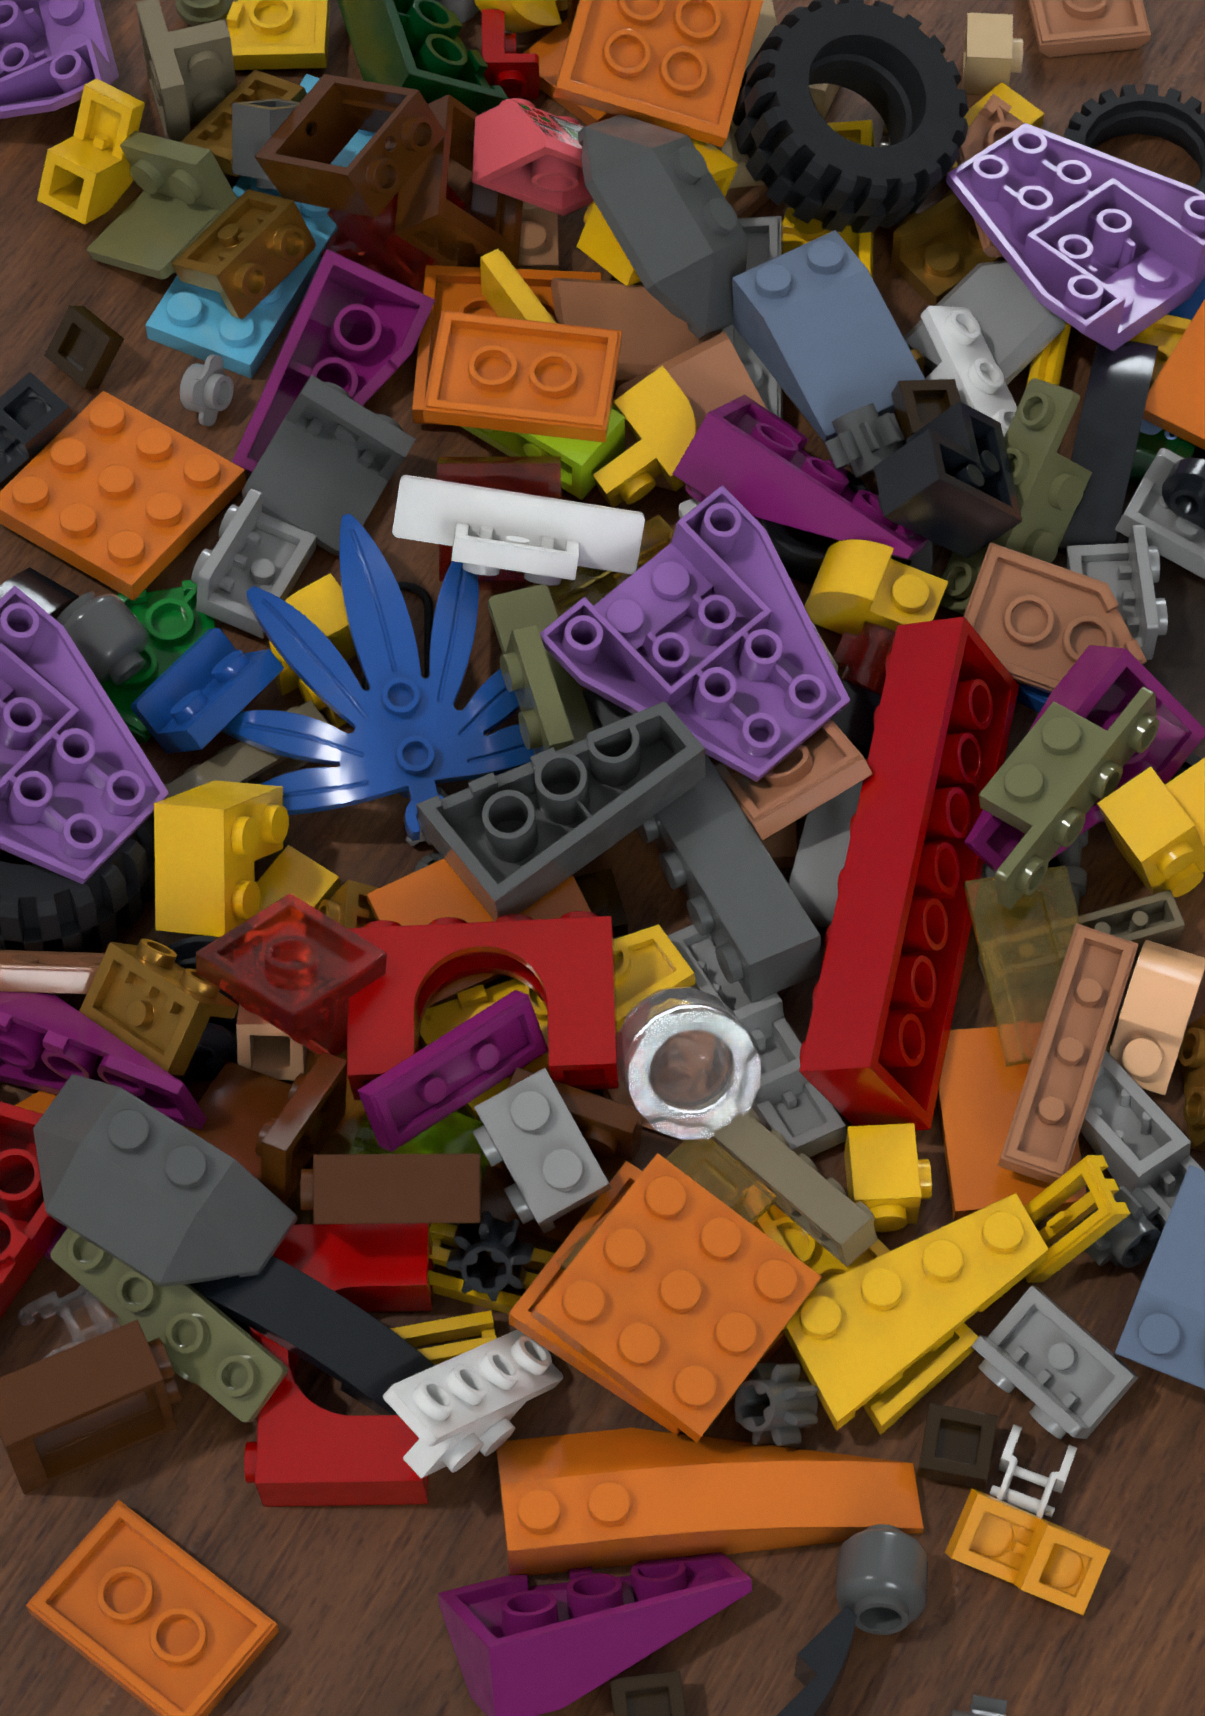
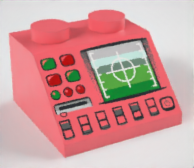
[472,98,594,216]

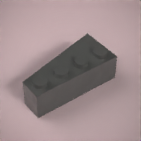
[416,701,706,921]

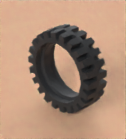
[1063,84,1205,194]

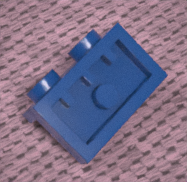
[131,628,284,754]

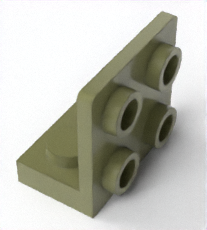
[87,131,237,280]

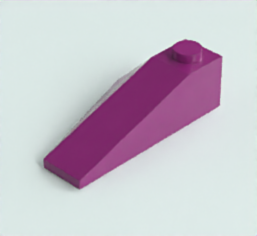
[232,249,435,474]
[672,394,929,559]
[964,645,1205,873]
[0,992,207,1130]
[438,1552,752,1716]

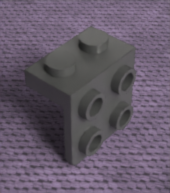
[242,375,416,556]

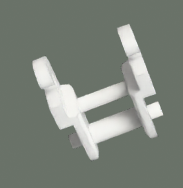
[990,1424,1077,1518]

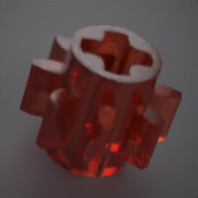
[833,623,896,695]

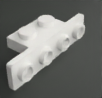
[921,306,1017,437]
[392,475,645,585]
[383,1330,563,1479]

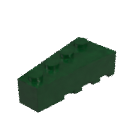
[337,0,509,115]

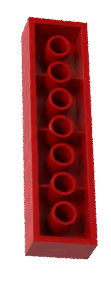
[799,616,1019,1131]

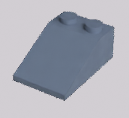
[732,230,926,442]
[1115,1165,1205,1390]

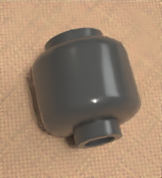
[57,591,148,685]
[835,1524,928,1635]

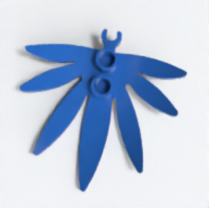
[222,514,535,841]

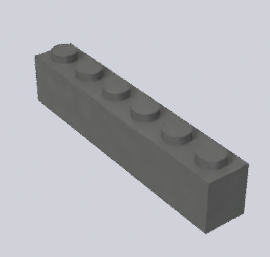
[582,689,822,1003]

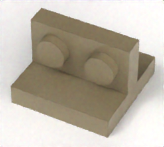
[135,0,237,142]

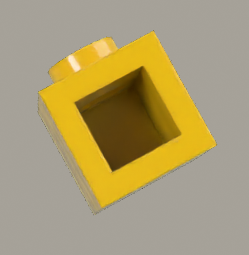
[844,1123,932,1232]

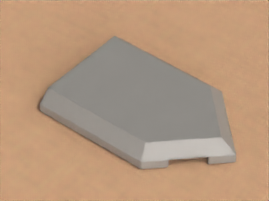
[903,260,1065,385]

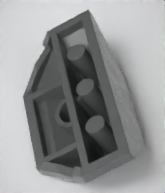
[577,114,749,339]
[33,1074,298,1287]

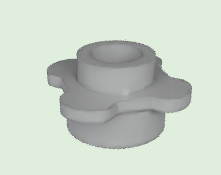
[180,354,234,426]

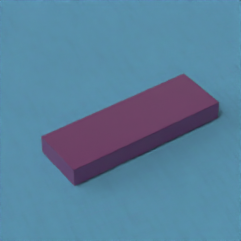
[357,990,548,1152]

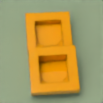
[945,1489,1111,1615]

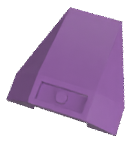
[0,0,119,119]
[946,123,1205,351]
[540,485,850,782]
[0,585,169,884]

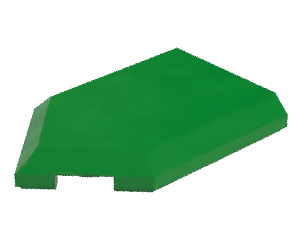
[101,580,215,743]

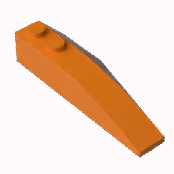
[496,1427,924,1576]

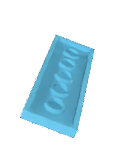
[145,74,390,379]

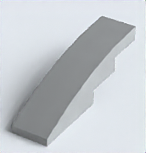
[667,925,846,1157]
[1080,1051,1203,1234]

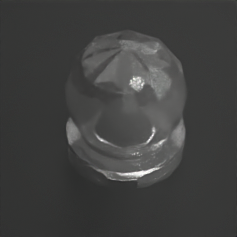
[616,986,761,1140]

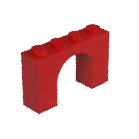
[347,911,619,1101]
[244,1223,434,1507]

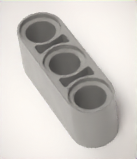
[788,781,863,929]

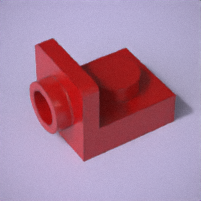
[482,9,539,99]

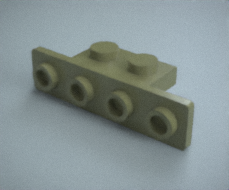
[939,378,1092,615]
[488,584,595,755]
[979,687,1160,910]
[50,1228,288,1422]

